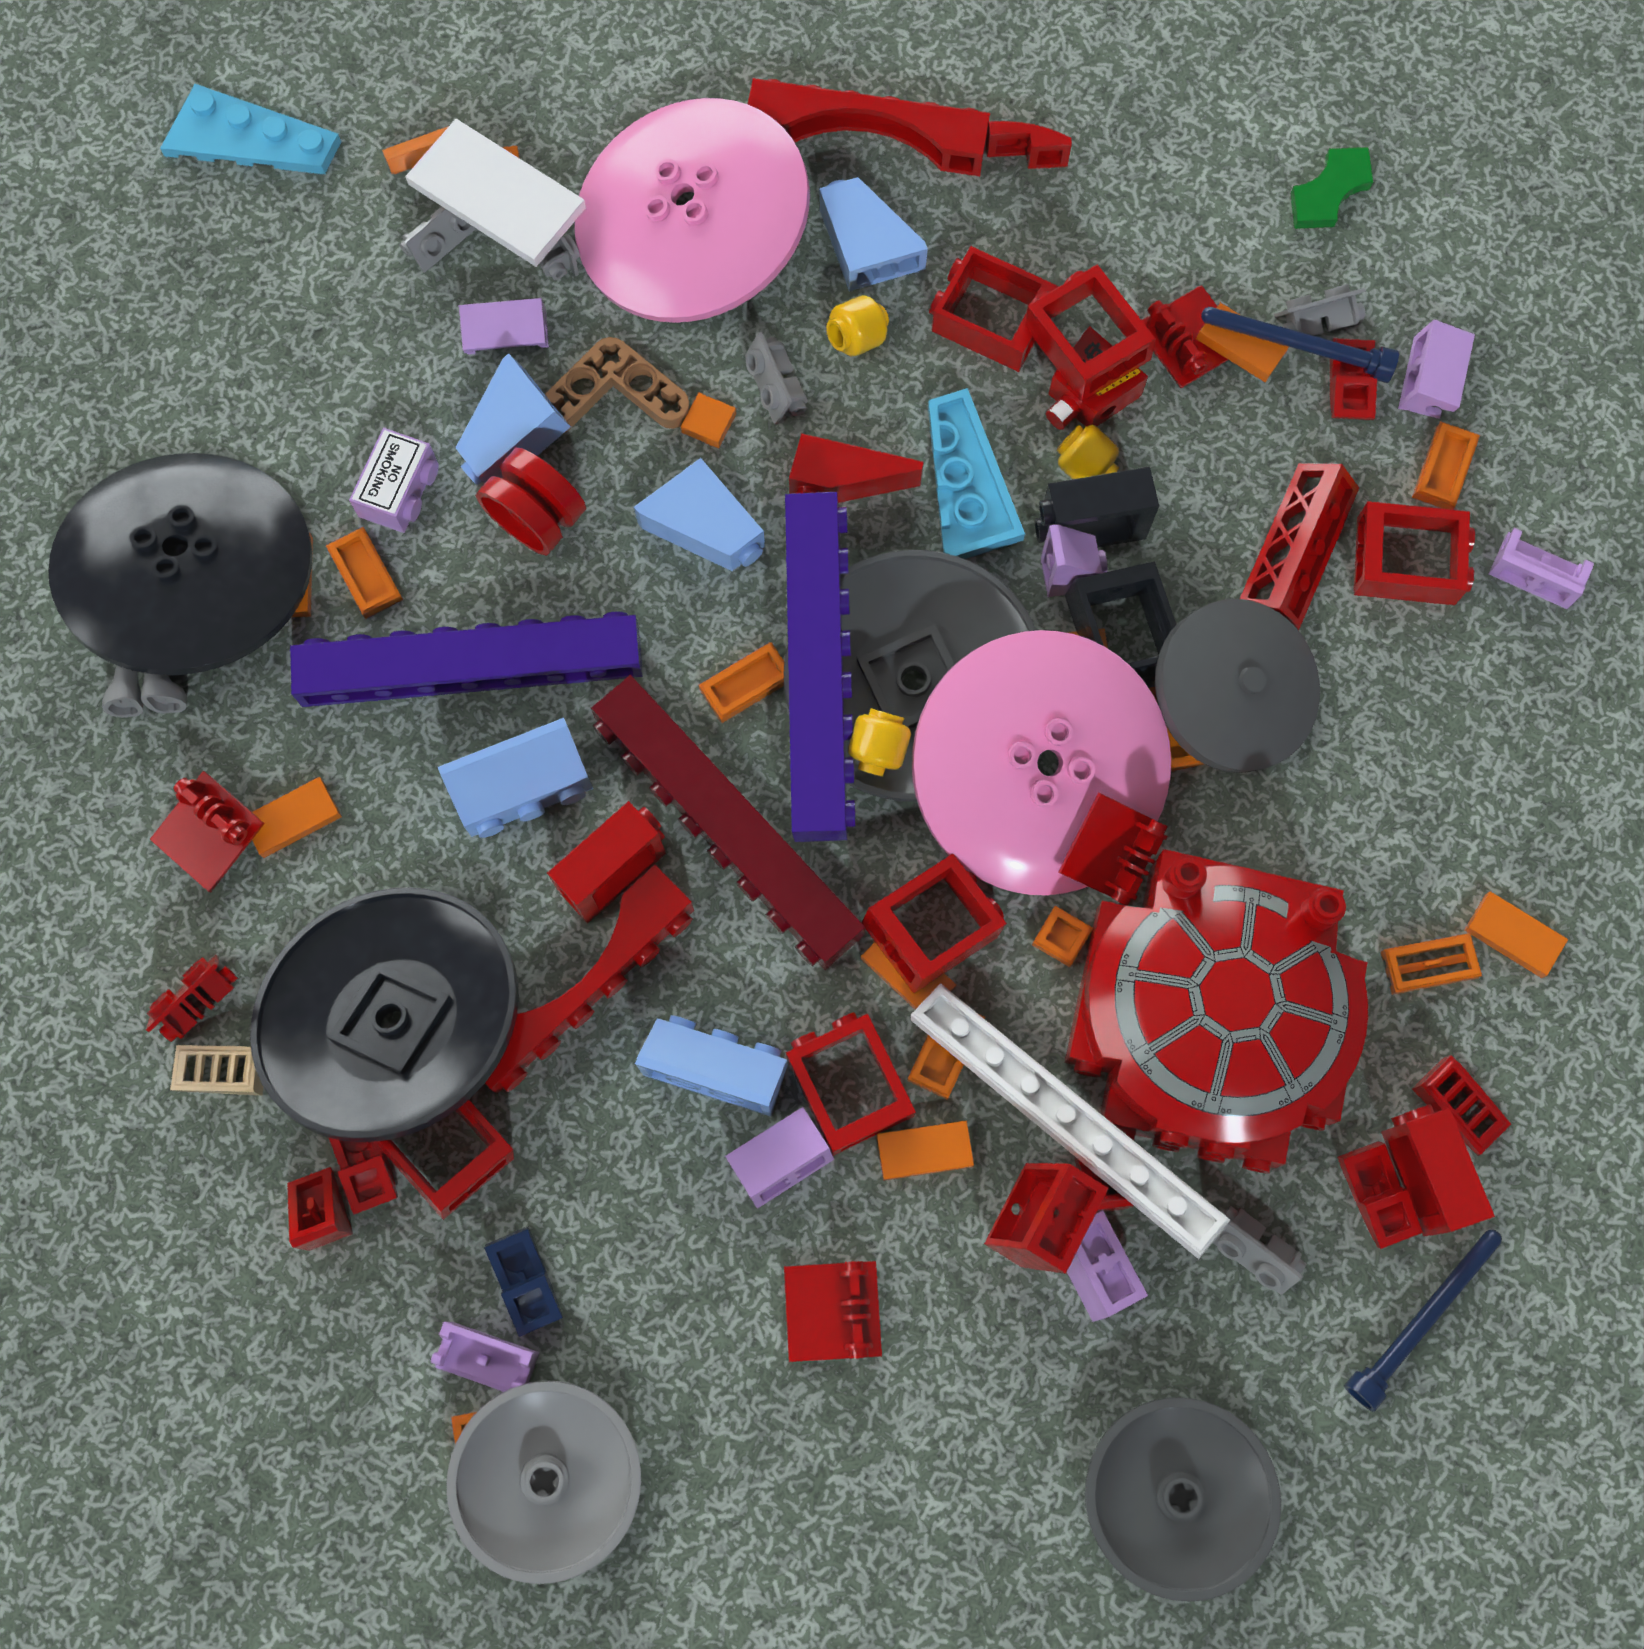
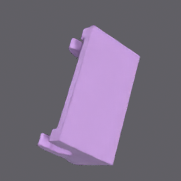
[459,298,549,355]
[1398,320,1475,419]
[1489,528,1594,609]
[725,1107,834,1209]
[1067,1210,1148,1322]
[431,1322,539,1392]

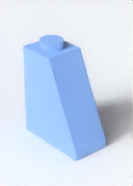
[819,177,928,291]
[456,354,570,485]
[634,458,765,571]

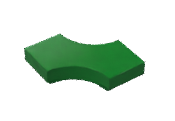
[1290,147,1373,229]

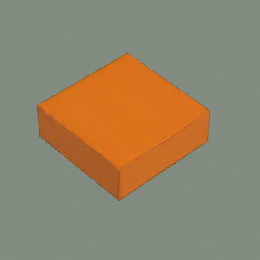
[681,392,736,449]
[1032,906,1093,967]

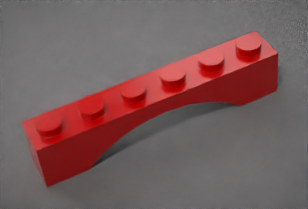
[747,78,990,177]
[485,865,694,1094]

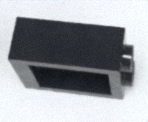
[1035,467,1159,547]
[1065,561,1177,681]

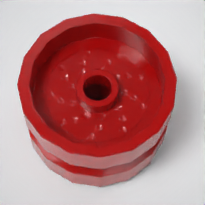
[475,447,587,556]

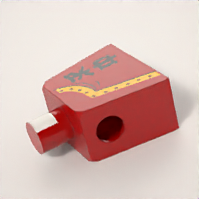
[1046,326,1148,430]

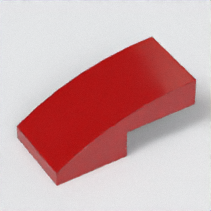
[986,121,1072,169]
[1330,338,1377,420]
[328,1137,398,1215]
[1337,1141,1423,1249]

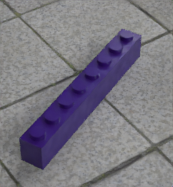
[785,492,856,842]
[290,611,643,707]

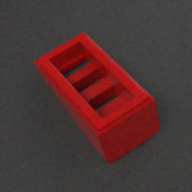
[1412,1055,1511,1156]

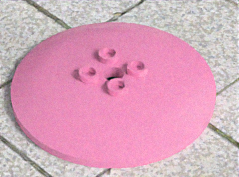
[575,98,810,323]
[912,630,1171,895]

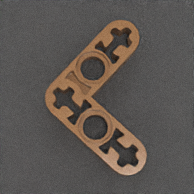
[545,337,690,434]

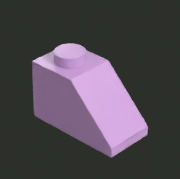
[1040,525,1107,597]

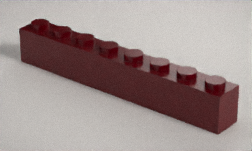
[591,674,865,970]

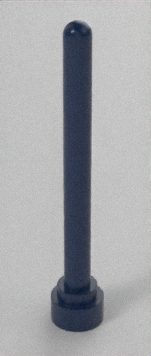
[1201,307,1399,383]
[1344,1230,1502,1412]

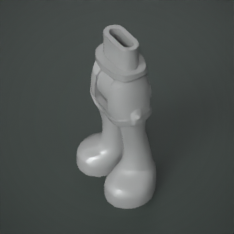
[102,665,187,718]

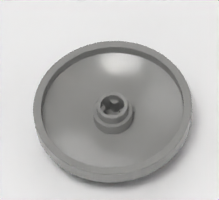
[447,1381,641,1584]

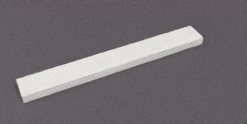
[911,983,1230,1259]

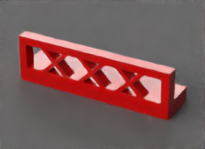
[1240,463,1359,631]

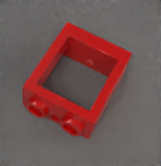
[929,246,1059,372]
[1026,264,1156,402]
[1354,501,1475,605]
[547,801,666,924]
[861,853,1007,994]
[786,1012,916,1156]
[375,1100,514,1220]
[1381,1104,1495,1237]
[984,1163,1109,1274]

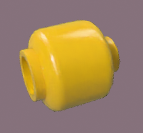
[826,295,889,356]
[1056,425,1119,479]
[848,708,911,777]

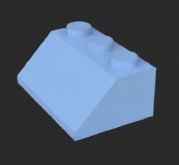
[438,718,593,838]
[635,1015,788,1116]

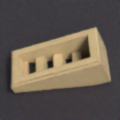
[170,1045,264,1096]

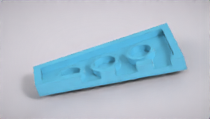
[160,84,341,174]
[928,388,1025,559]

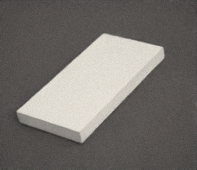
[405,119,586,267]

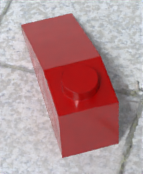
[789,433,924,503]

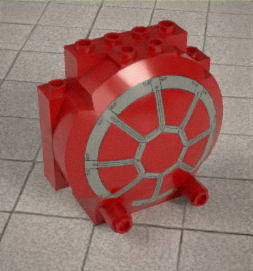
[1064,849,1368,1174]

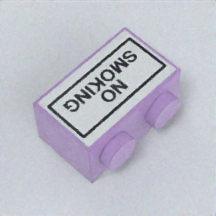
[349,428,438,533]

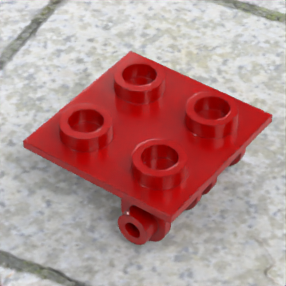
[1142,285,1228,388]
[150,771,265,893]
[1058,792,1168,906]
[145,955,238,1042]
[784,1261,882,1362]

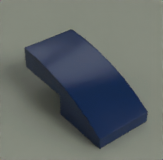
[484,1226,563,1337]

